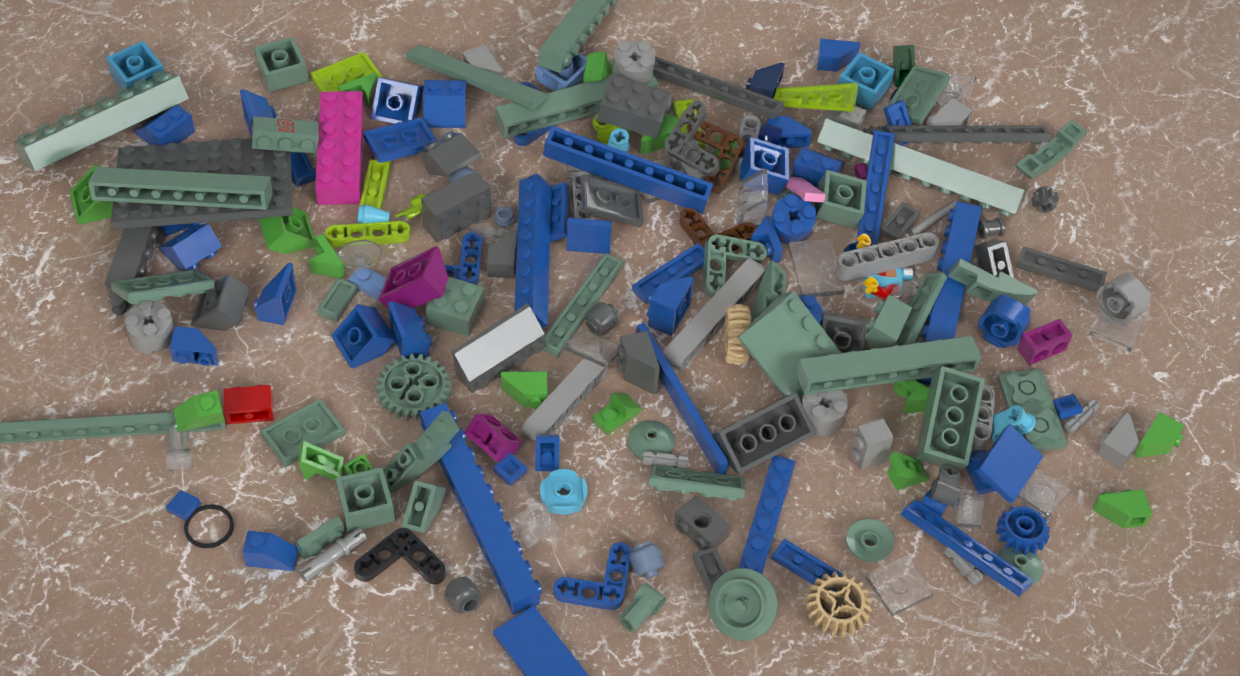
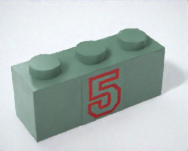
[252,116,319,154]

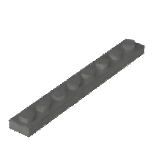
[653,56,784,120]
[885,125,1051,144]

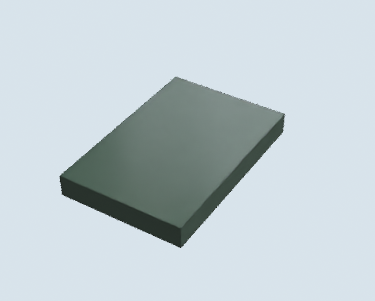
[888,65,951,125]
[260,398,345,468]

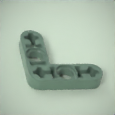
[703,235,767,297]

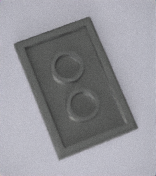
[580,174,643,227]

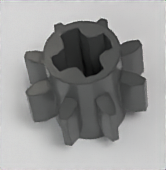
[1031,186,1059,213]

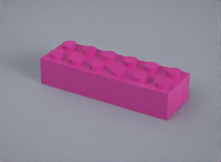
[315,91,364,205]

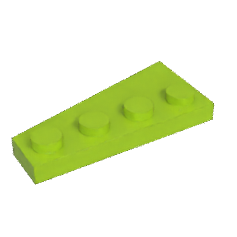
[774,83,858,112]

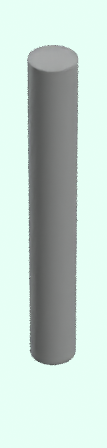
[908,200,957,236]

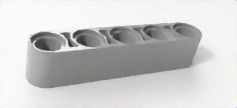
[835,232,939,281]
[521,355,608,442]

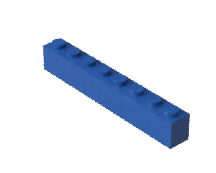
[543,126,713,214]
[514,174,551,328]

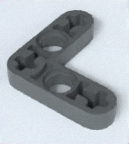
[665,101,720,176]

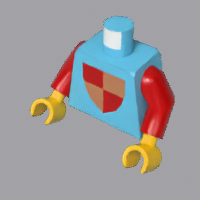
[856,234,913,300]

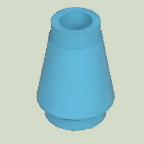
[357,204,389,223]

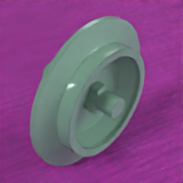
[709,568,778,641]

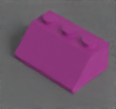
[378,246,448,308]

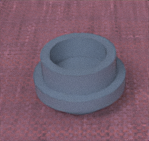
[494,207,515,227]

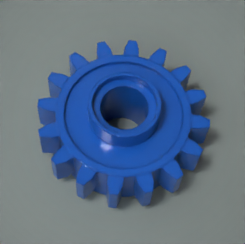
[996,506,1050,555]

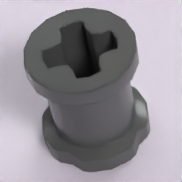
[978,217,1005,239]

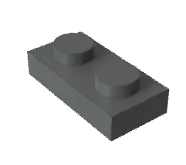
[879,202,920,241]
[692,546,726,596]

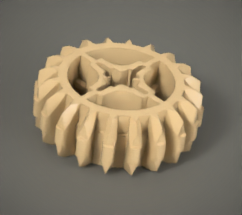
[724,304,751,365]
[805,571,872,638]

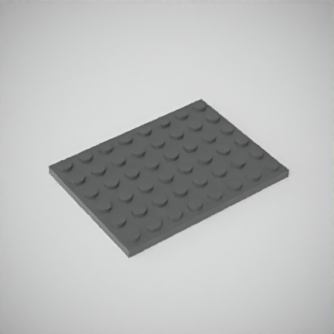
[111,138,293,229]

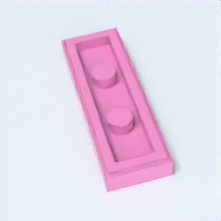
[785,177,826,202]

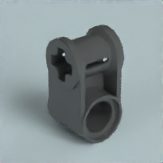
[930,464,960,507]

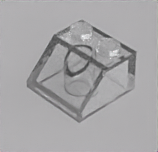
[734,169,768,227]

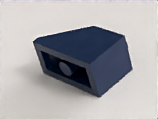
[746,62,785,99]

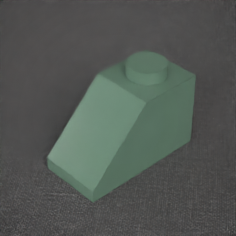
[402,480,446,533]

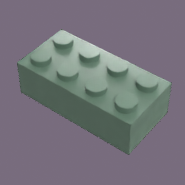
[915,366,985,471]

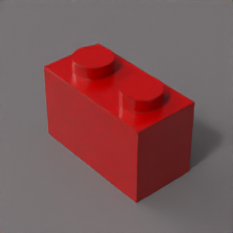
[224,384,274,425]

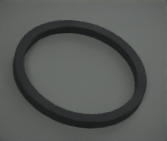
[184,504,234,548]

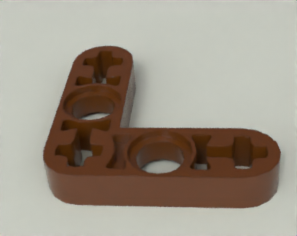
[687,119,744,193]
[679,208,757,251]

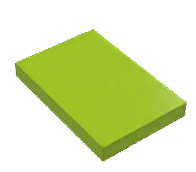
[309,51,382,92]

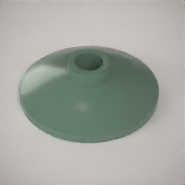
[628,421,675,459]
[846,519,894,562]
[997,547,1043,587]

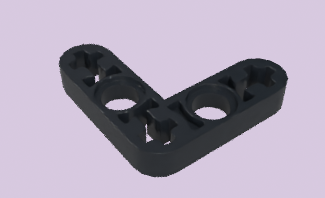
[354,528,446,585]

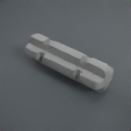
[1064,399,1100,433]
[642,451,688,469]
[944,547,984,585]

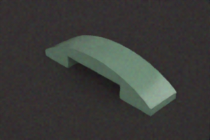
[1015,120,1087,179]

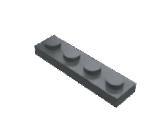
[1017,246,1107,292]

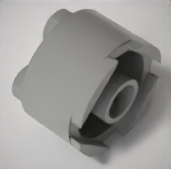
[612,41,655,84]
[1096,272,1151,325]
[125,300,175,354]
[801,390,848,437]

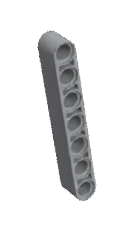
[663,258,766,370]

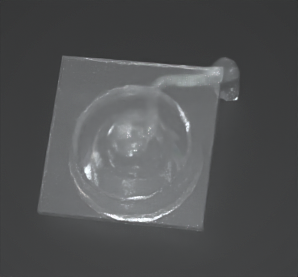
[1017,468,1071,526]

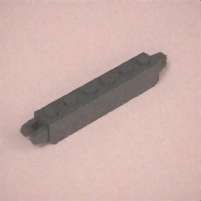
[105,226,160,315]

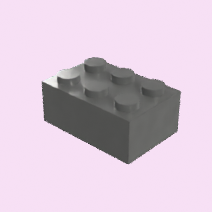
[597,74,671,139]
[421,171,491,243]

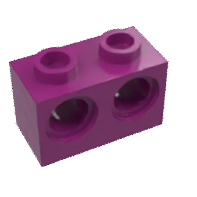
[1017,319,1072,366]
[464,413,523,462]

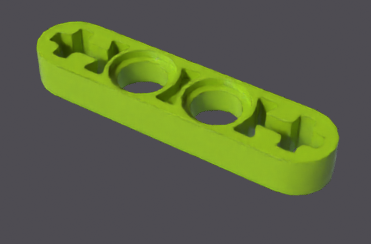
[325,221,411,247]

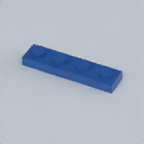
[632,243,712,304]

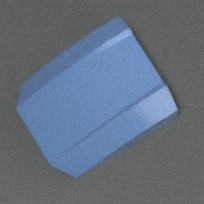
[535,53,587,91]

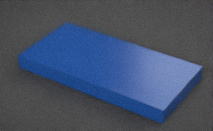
[493,605,589,676]

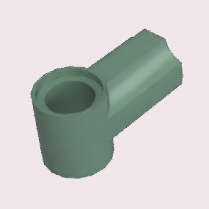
[618,583,666,633]

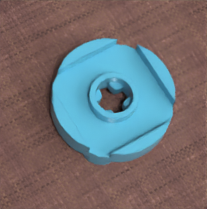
[540,469,587,515]

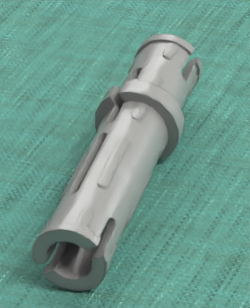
[298,527,367,582]

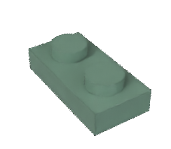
[296,516,345,560]

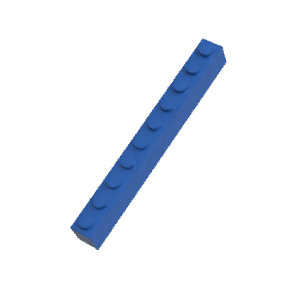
[916,201,982,386]
[420,403,542,615]

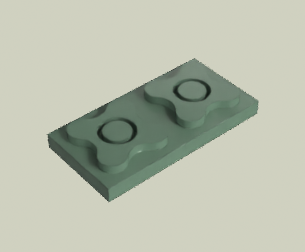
[111,269,215,304]
[997,369,1068,452]
[649,465,745,501]

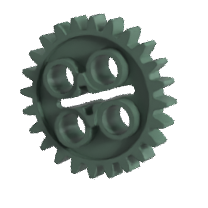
[376,354,451,421]

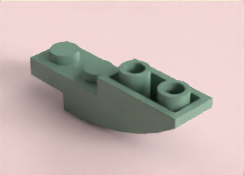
[948,259,1038,305]
[383,411,460,492]

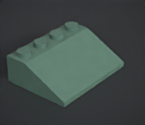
[737,291,842,401]

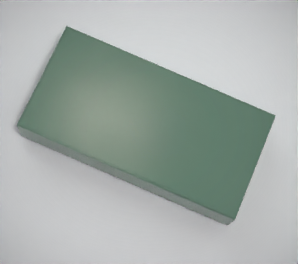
[317,278,358,322]

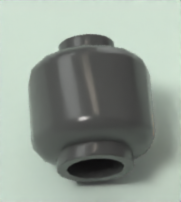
[585,302,618,335]
[444,577,481,614]

